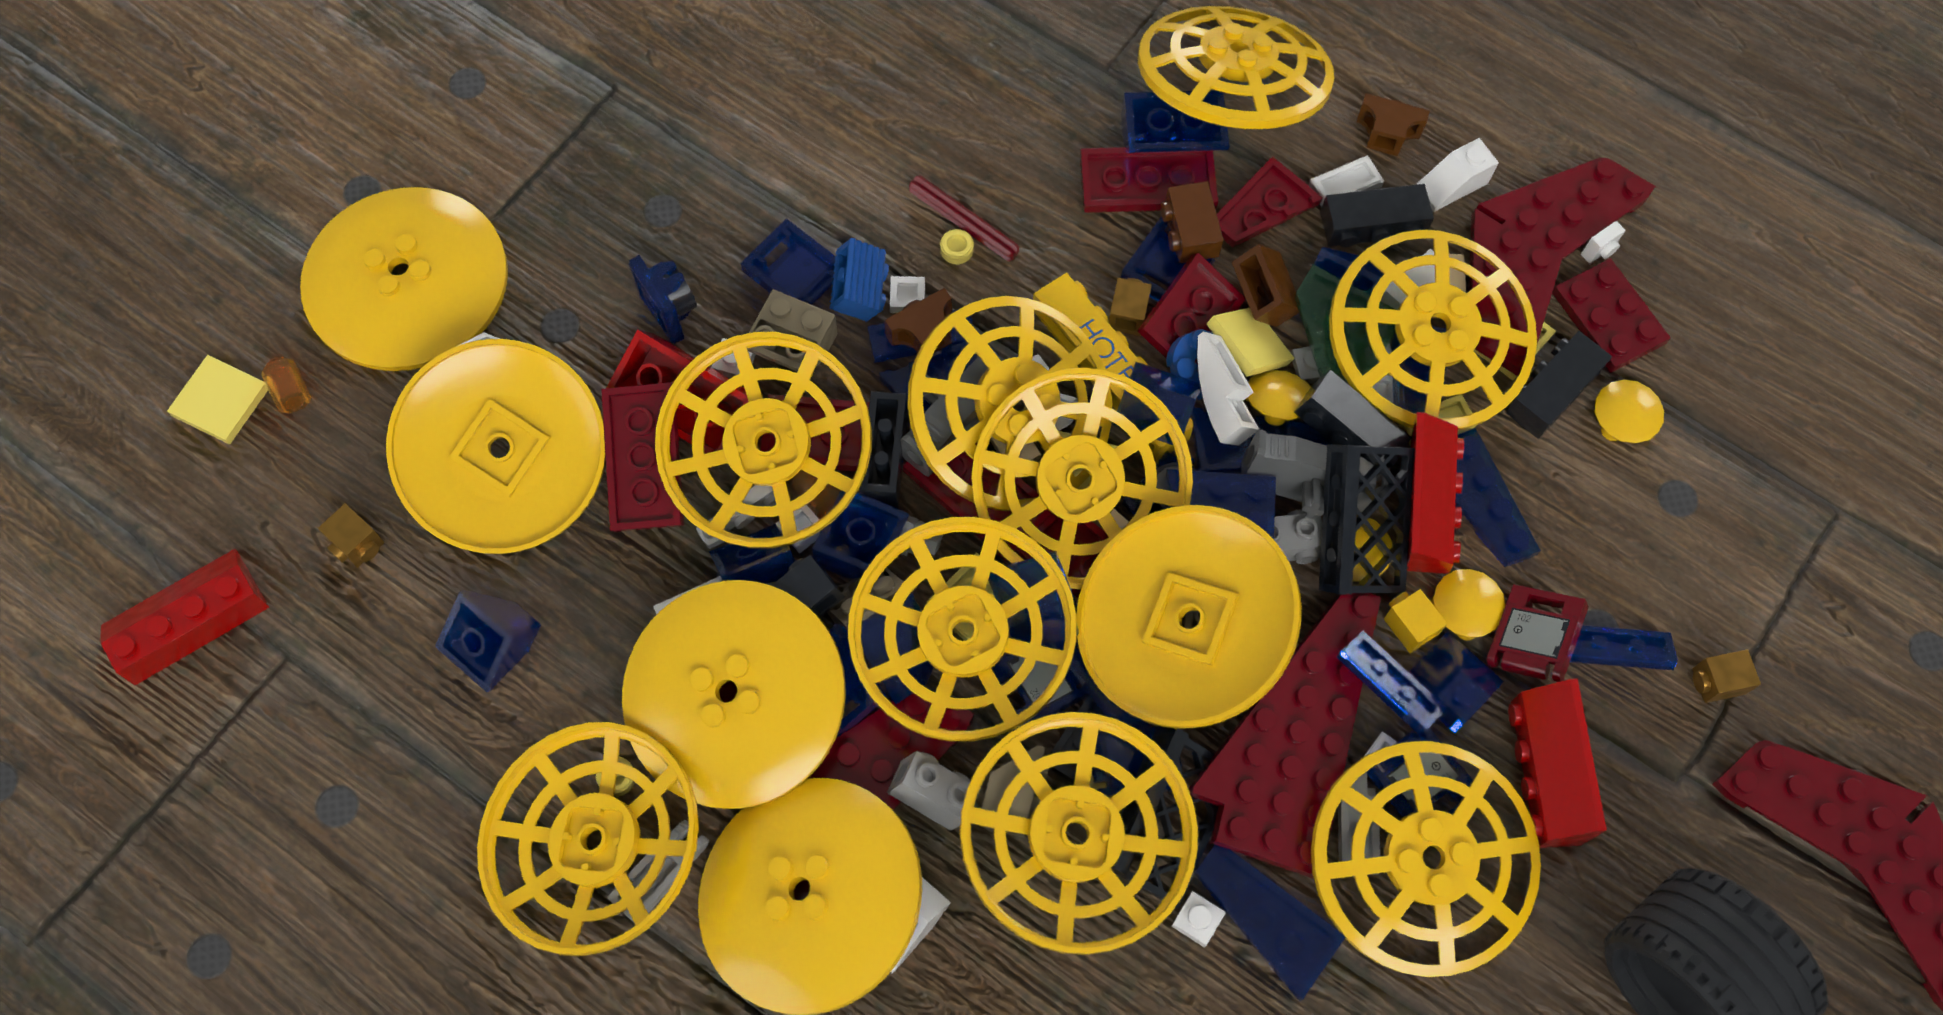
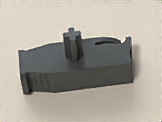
[901,353,1004,477]
[1241,429,1390,519]

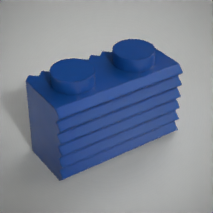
[829,238,889,322]

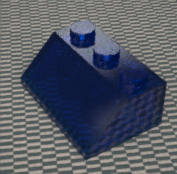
[1121,90,1230,153]

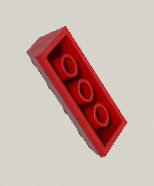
[606,329,749,454]
[1407,412,1464,574]
[100,549,270,686]
[1508,678,1607,848]

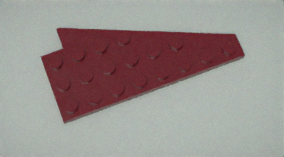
[1188,593,1381,879]

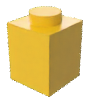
[1384,589,1448,654]

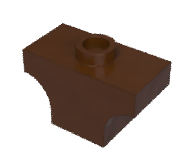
[1356,93,1430,156]
[884,288,952,353]

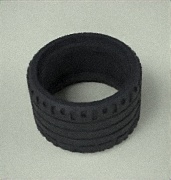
[1604,868,1828,1015]

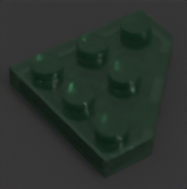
[1294,264,1396,386]

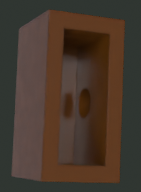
[1161,181,1224,263]
[1232,244,1304,327]

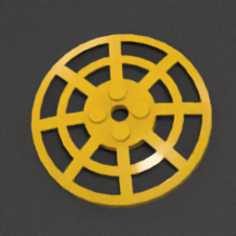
[1138,6,1334,129]
[1329,230,1537,430]
[908,296,1112,511]
[655,332,872,548]
[971,368,1193,590]
[848,517,1076,741]
[960,712,1198,955]
[477,722,699,956]
[1311,741,1541,977]

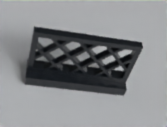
[1319,444,1415,594]
[1111,727,1219,908]

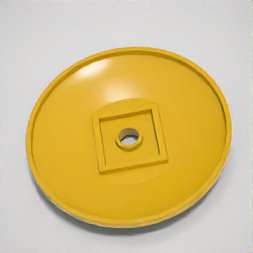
[300,187,508,371]
[386,339,606,554]
[1076,505,1302,728]
[622,580,846,809]
[698,778,922,1015]

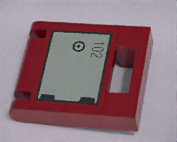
[1487,584,1589,682]

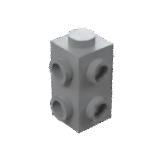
[1251,509,1322,564]
[887,751,980,831]

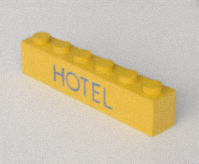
[1033,272,1193,462]

